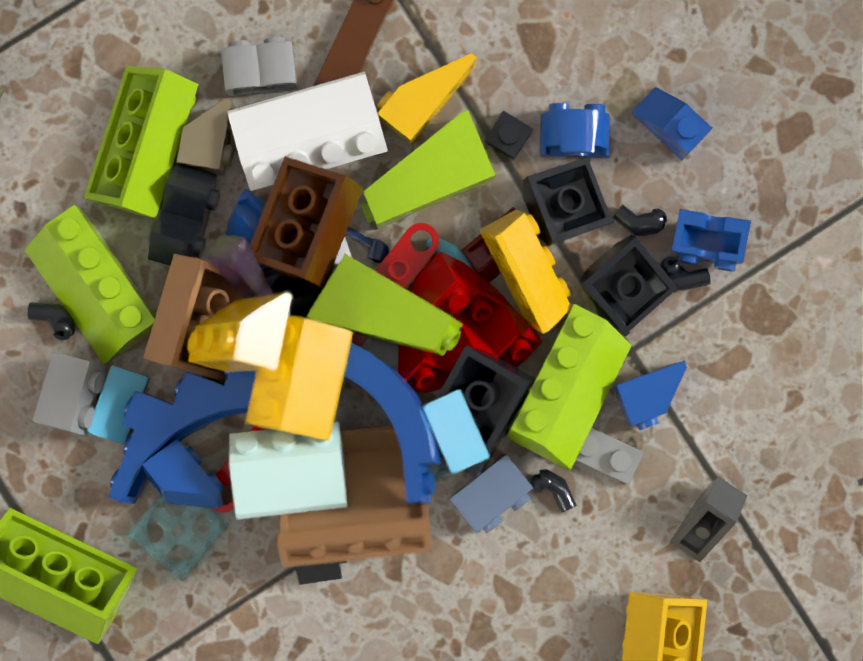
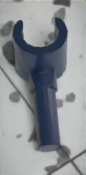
[345,227,390,263]

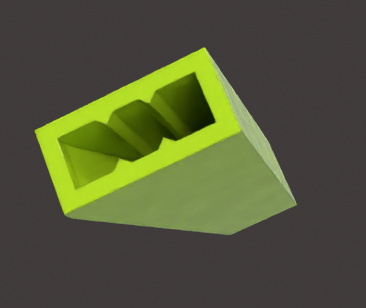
[360,110,496,229]
[307,254,462,356]

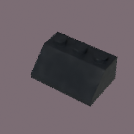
[435,345,536,478]

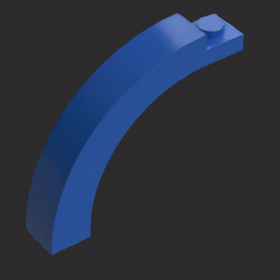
[344,343,442,505]

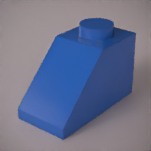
[631,87,712,161]
[613,361,687,430]

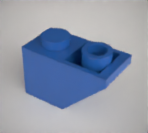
[142,439,224,509]

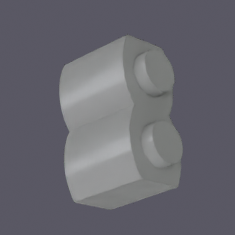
[221,37,298,96]

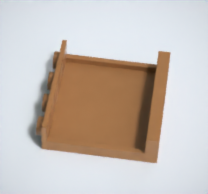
[277,425,432,567]

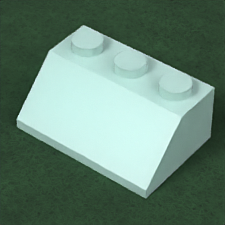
[229,422,347,519]

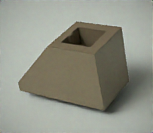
[177,98,236,175]

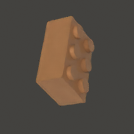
[143,254,254,381]

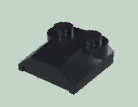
[522,156,615,247]
[579,235,679,336]

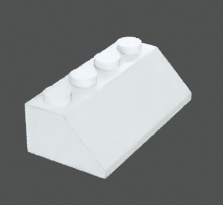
[227,71,388,191]

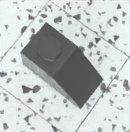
[670,476,747,562]

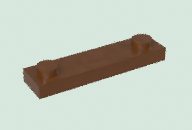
[313,0,394,86]

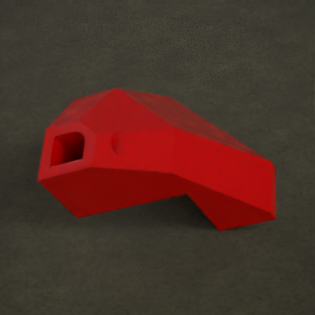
[398,251,543,394]

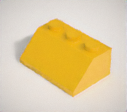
[479,210,572,334]
[188,293,291,372]
[246,315,353,441]
[622,592,707,661]

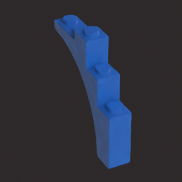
[108,371,257,504]

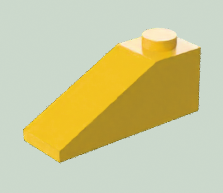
[377,53,477,146]

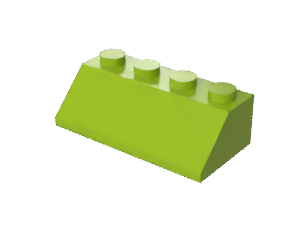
[84,66,199,219]
[24,204,156,365]
[505,304,632,471]
[0,507,138,644]

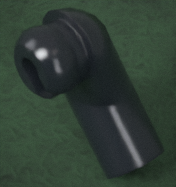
[613,204,667,237]
[660,257,711,291]
[28,302,75,341]
[530,469,577,513]

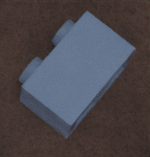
[450,454,534,534]

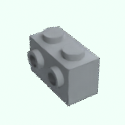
[33,352,106,436]

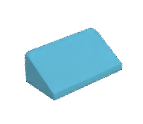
[87,365,149,445]
[422,389,490,474]

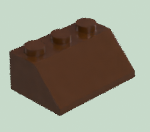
[245,156,363,289]

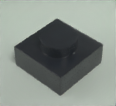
[485,110,533,160]

